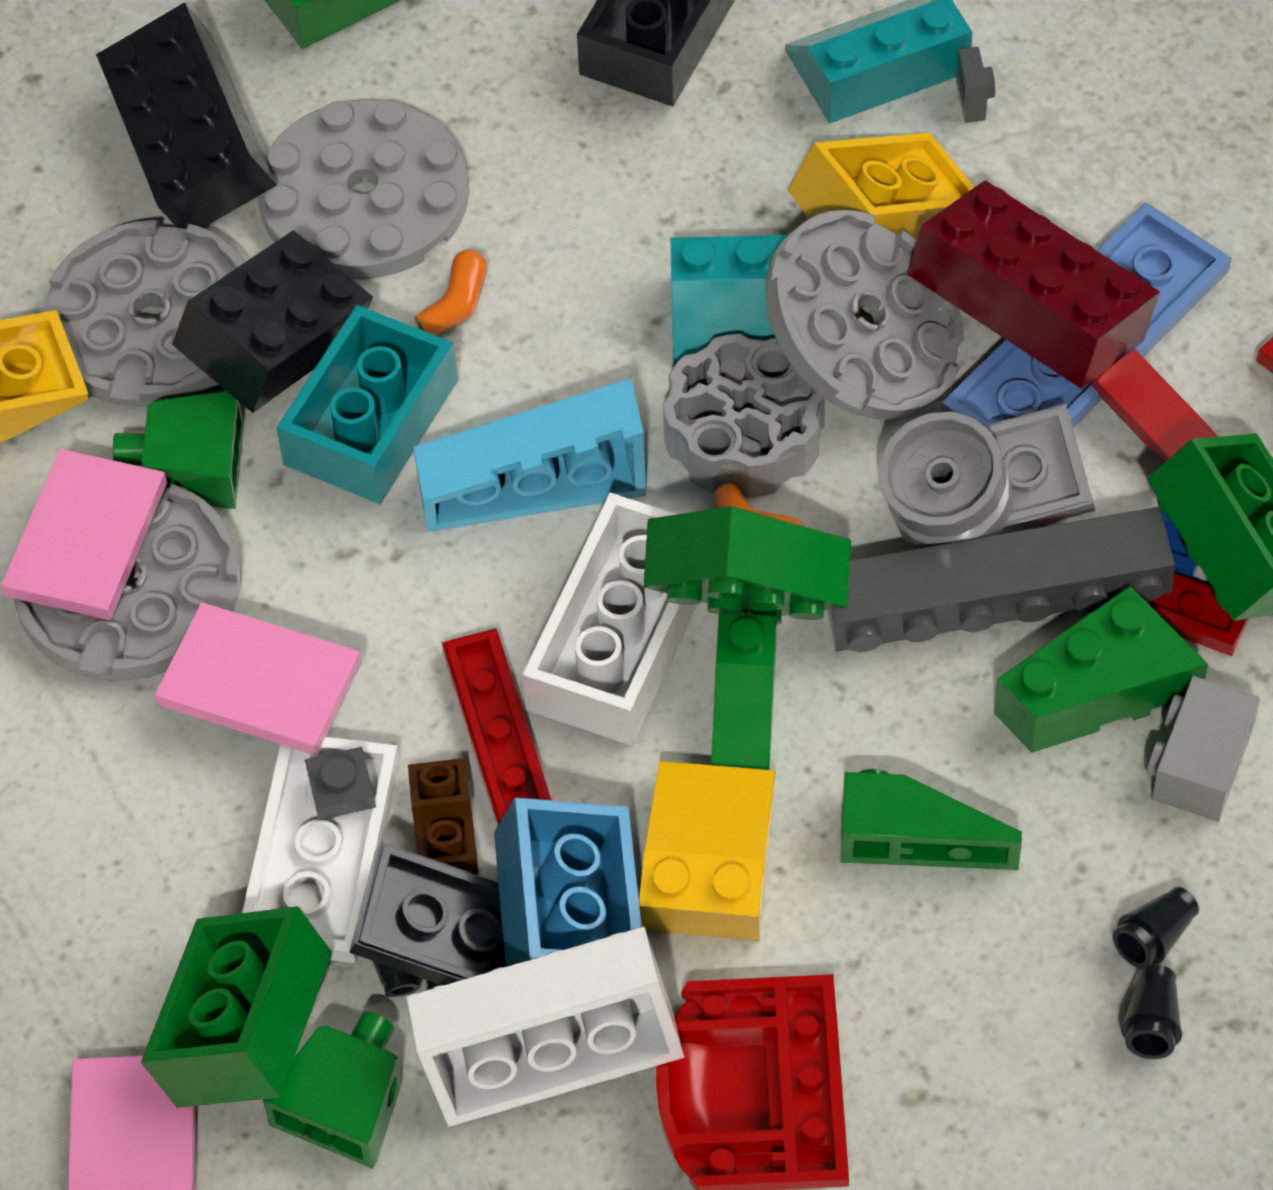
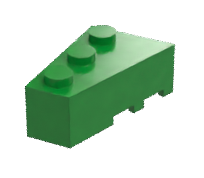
[994,586,1208,753]

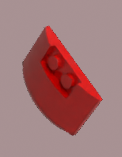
[656,974,849,1190]

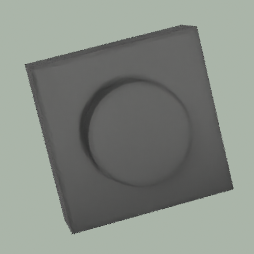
[956,47,996,123]
[305,747,376,821]

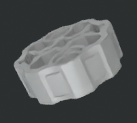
[663,334,825,498]

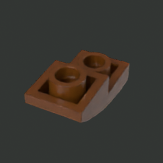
[408,758,479,875]

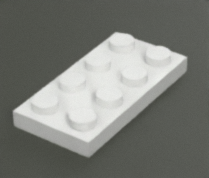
[242,737,399,963]

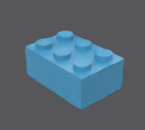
[494,798,642,967]

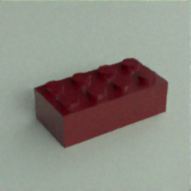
[907,180,1160,389]

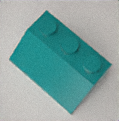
[785,0,973,124]
[670,235,788,364]

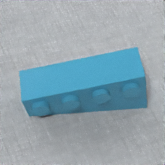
[413,378,646,532]

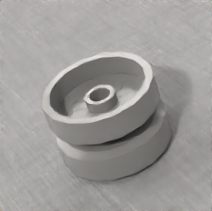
[879,412,1013,549]

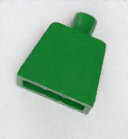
[113,391,243,509]
[263,1011,402,1169]

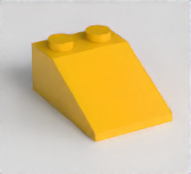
[787,132,974,241]
[0,310,89,443]
[639,761,776,941]

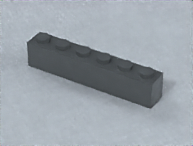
[827,506,1175,652]

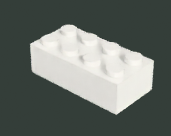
[522,493,697,746]
[406,927,684,1127]

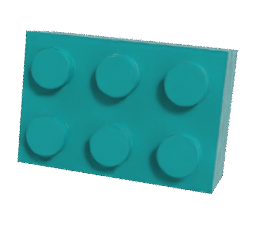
[276,305,458,504]

